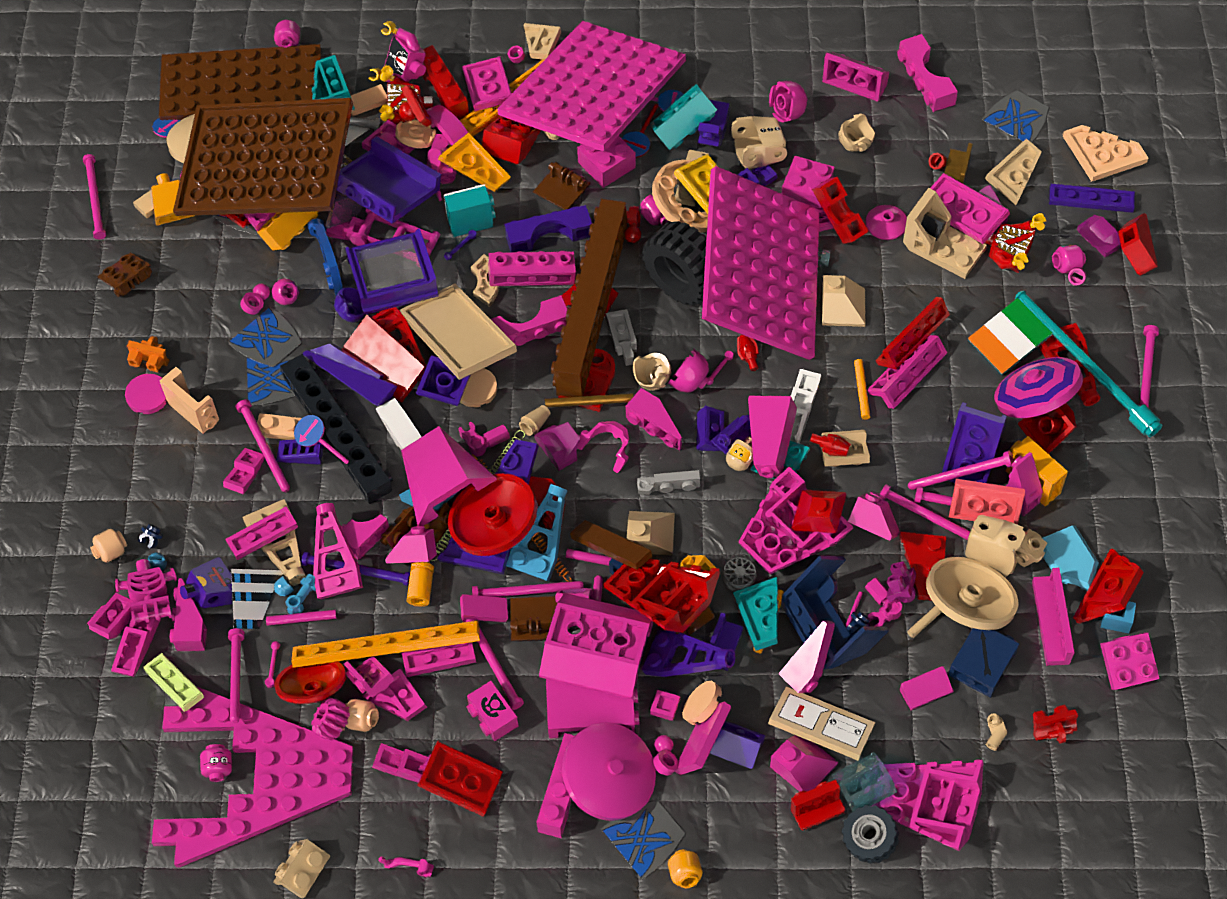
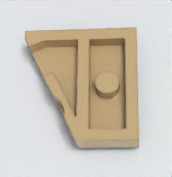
[524,23,561,60]

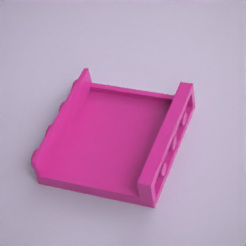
[544,637,639,738]

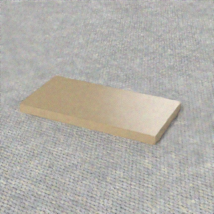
[399,284,517,380]

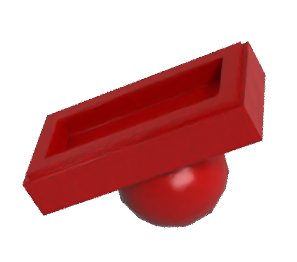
[398,85,432,127]

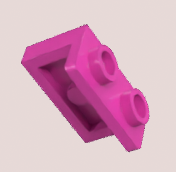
[344,656,395,698]

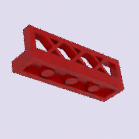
[875,297,950,369]

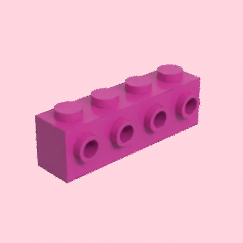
[488,251,576,286]

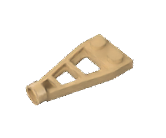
[242,499,306,586]

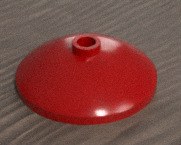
[274,661,346,705]

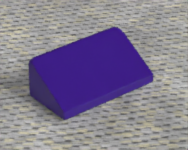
[696,405,724,451]

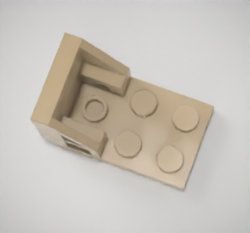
[903,188,987,279]

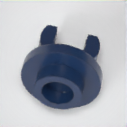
[138,524,163,549]
[846,611,871,634]

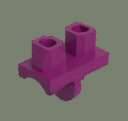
[886,561,916,603]

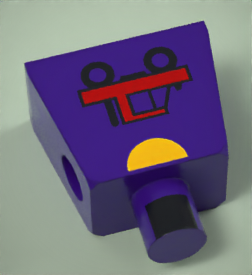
[180,557,233,608]

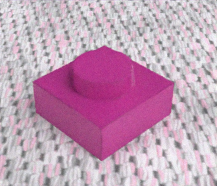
[650,690,680,721]

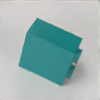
[444,184,496,237]

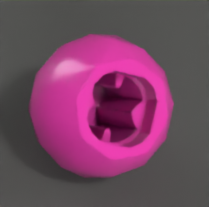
[272,278,299,306]

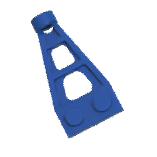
[308,218,343,296]

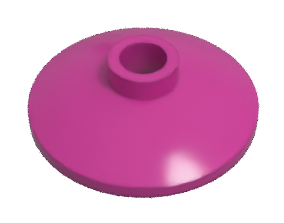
[866,205,907,240]

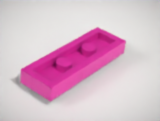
[225,507,298,560]
[402,642,476,677]

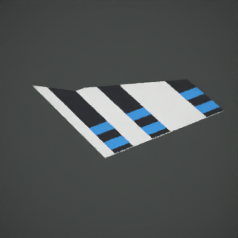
[231,569,283,629]

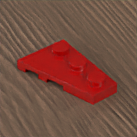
[899,532,946,601]

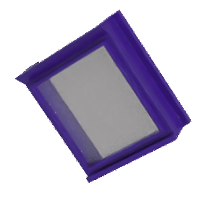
[345,228,439,315]

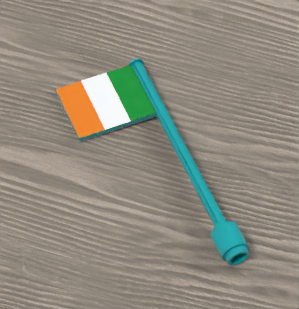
[968,291,1163,438]

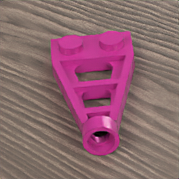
[313,503,363,599]

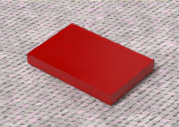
[417,741,503,816]

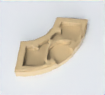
[471,254,499,307]

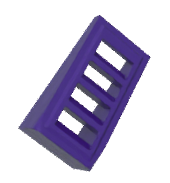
[276,439,324,465]

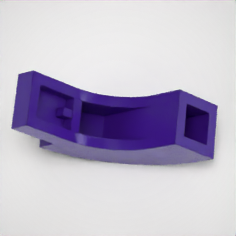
[698,100,731,147]

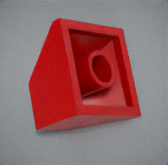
[1018,403,1077,454]
[792,490,847,533]

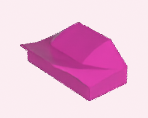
[87,593,133,640]

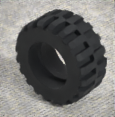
[642,221,707,305]

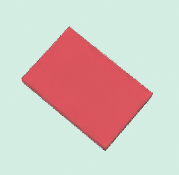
[949,479,1025,525]

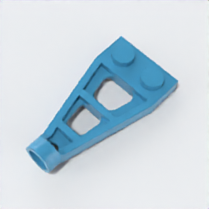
[506,484,567,582]

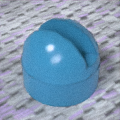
[147,552,167,571]
[274,576,294,596]

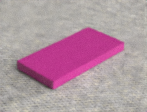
[917,173,1010,244]

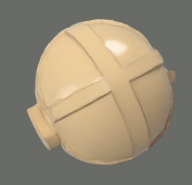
[838,114,875,152]
[633,353,671,391]

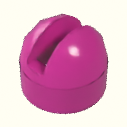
[508,46,525,64]
[1068,268,1086,285]

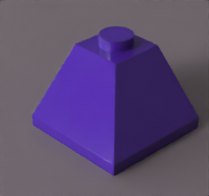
[416,355,471,406]

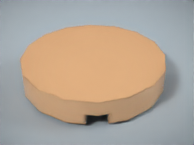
[395,119,436,149]
[460,368,497,408]
[682,681,722,725]

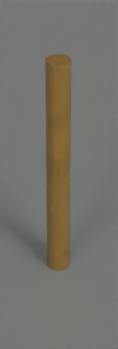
[545,393,633,407]

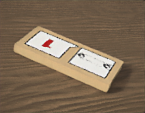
[768,687,875,761]

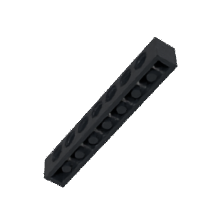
[280,354,393,504]

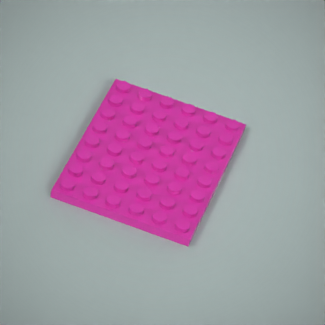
[498,21,686,152]
[702,166,819,360]

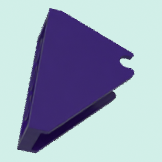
[942,402,1007,483]

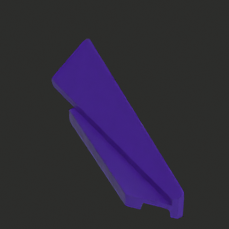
[303,344,397,406]

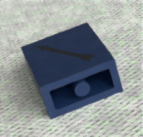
[948,628,1020,698]

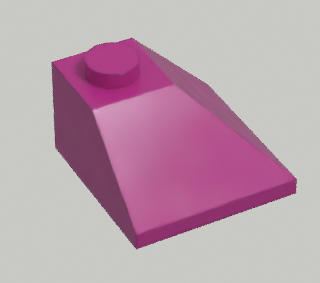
[770,735,838,792]

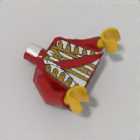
[379,65,433,125]
[985,213,1046,273]

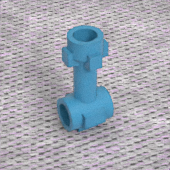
[285,574,316,614]

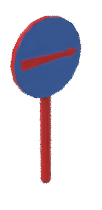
[622,104,658,158]

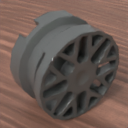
[723,557,756,592]

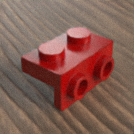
[791,779,845,831]

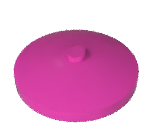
[562,723,656,821]

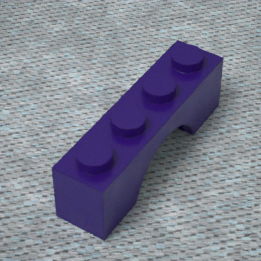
[505,205,592,253]

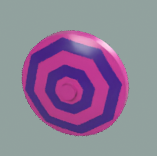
[994,357,1083,418]

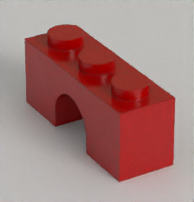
[812,177,869,244]

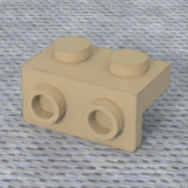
[821,430,870,467]
[273,839,330,898]

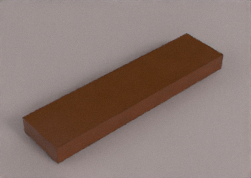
[570,520,652,570]

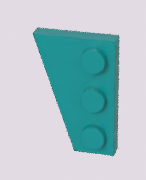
[733,577,778,651]

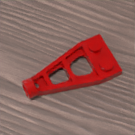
[357,307,427,382]
[1039,323,1100,406]

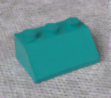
[650,84,717,150]

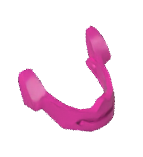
[577,421,629,473]

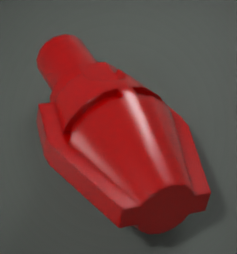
[737,334,759,371]
[810,433,851,457]

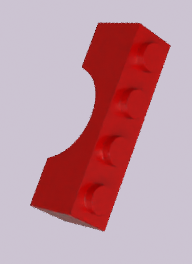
[422,45,469,120]

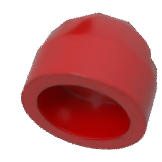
[929,153,947,169]

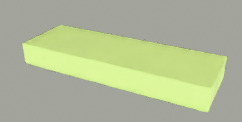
[143,653,204,712]

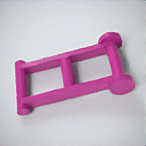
[350,208,440,268]

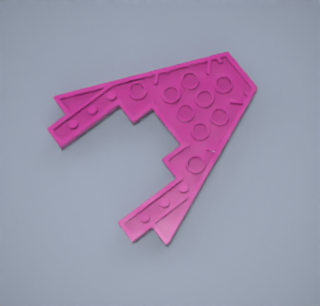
[152,686,354,868]

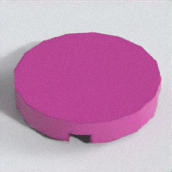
[125,374,167,414]

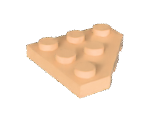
[1063,125,1148,182]

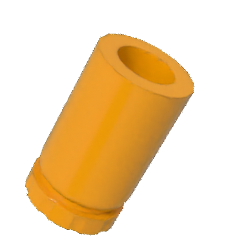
[407,562,434,607]

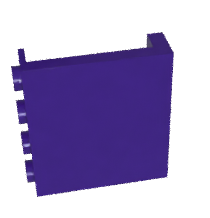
[337,136,442,224]

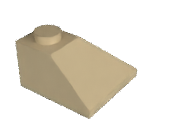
[822,275,865,327]
[627,511,675,555]

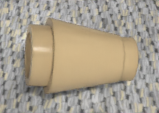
[519,405,551,436]

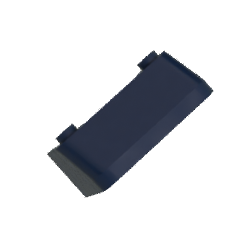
[781,556,889,669]

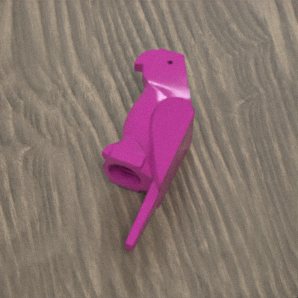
[427,134,457,201]

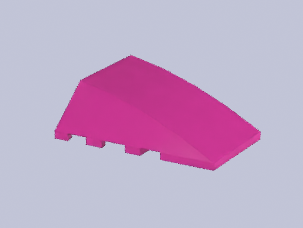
[401,426,497,526]
[870,760,984,851]

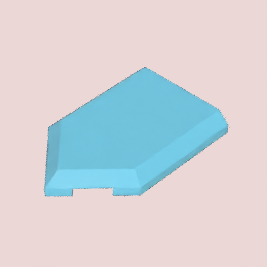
[1042,525,1099,591]

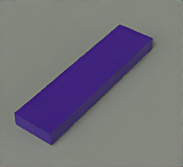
[1049,184,1135,213]

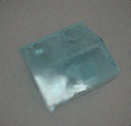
[832,752,897,813]

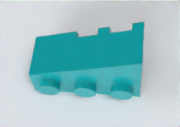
[312,55,355,110]

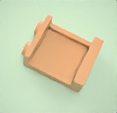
[160,367,219,434]

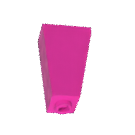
[748,396,797,478]

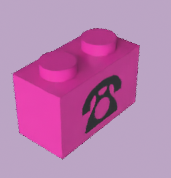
[466,681,518,741]

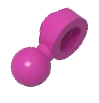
[240,283,270,315]
[653,735,679,776]

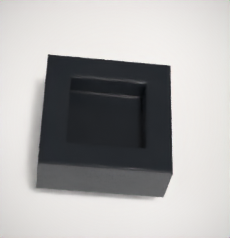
[921,212,947,242]

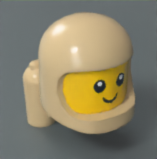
[726,436,753,471]

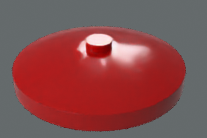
[448,473,538,556]

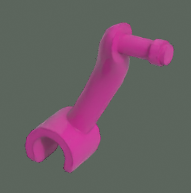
[379,857,434,877]

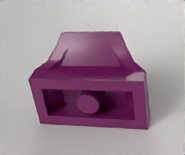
[1077,215,1121,257]
[534,422,580,471]

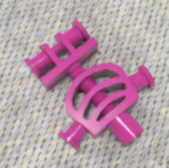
[115,559,177,625]

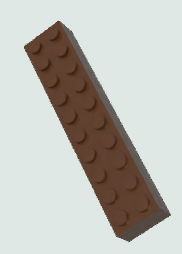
[551,199,628,397]

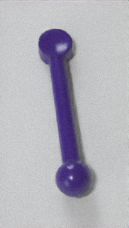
[444,230,477,260]

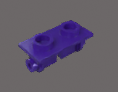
[711,415,751,455]

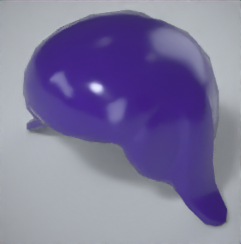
[334,288,364,323]

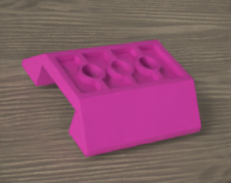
[539,593,653,699]

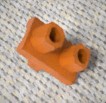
[127,336,170,372]

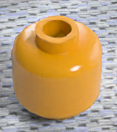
[668,849,703,888]

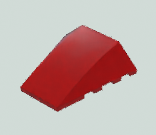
[604,559,720,633]

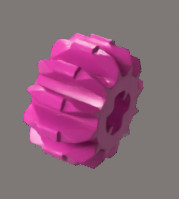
[311,697,350,741]

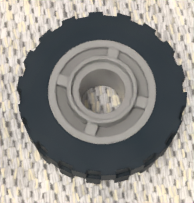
[842,805,899,864]

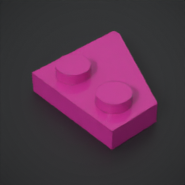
[363,669,427,721]

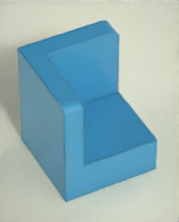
[1100,601,1136,634]

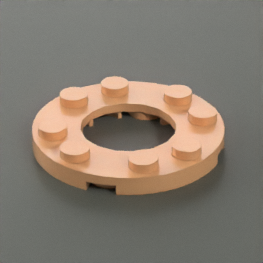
[652,160,708,233]

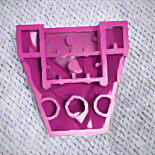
[738,467,853,574]

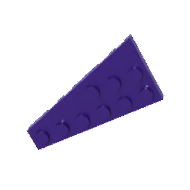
[437,439,539,574]

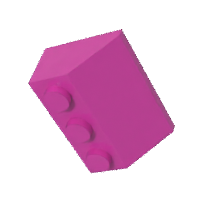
[822,52,889,102]

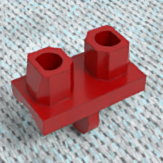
[1033,705,1078,744]

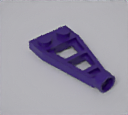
[642,630,735,677]

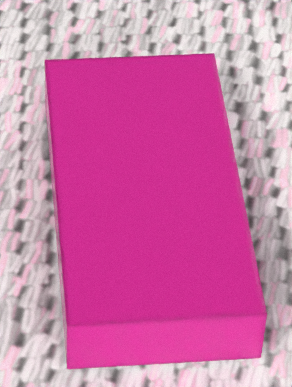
[460,594,508,622]

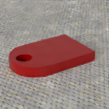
[558,348,615,412]

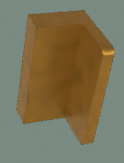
[944,143,973,184]

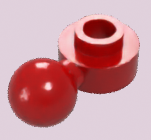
[625,206,641,243]

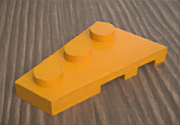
[438,132,511,192]

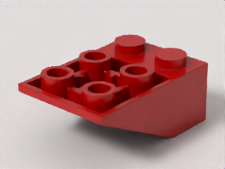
[482,116,541,164]

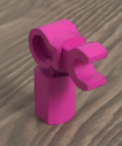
[458,422,510,457]
[865,578,902,627]

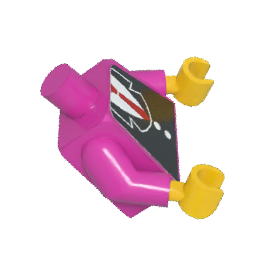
[369,21,426,83]

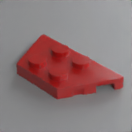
[1073,549,1144,623]

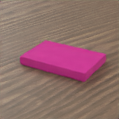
[462,57,512,111]
[674,702,731,775]

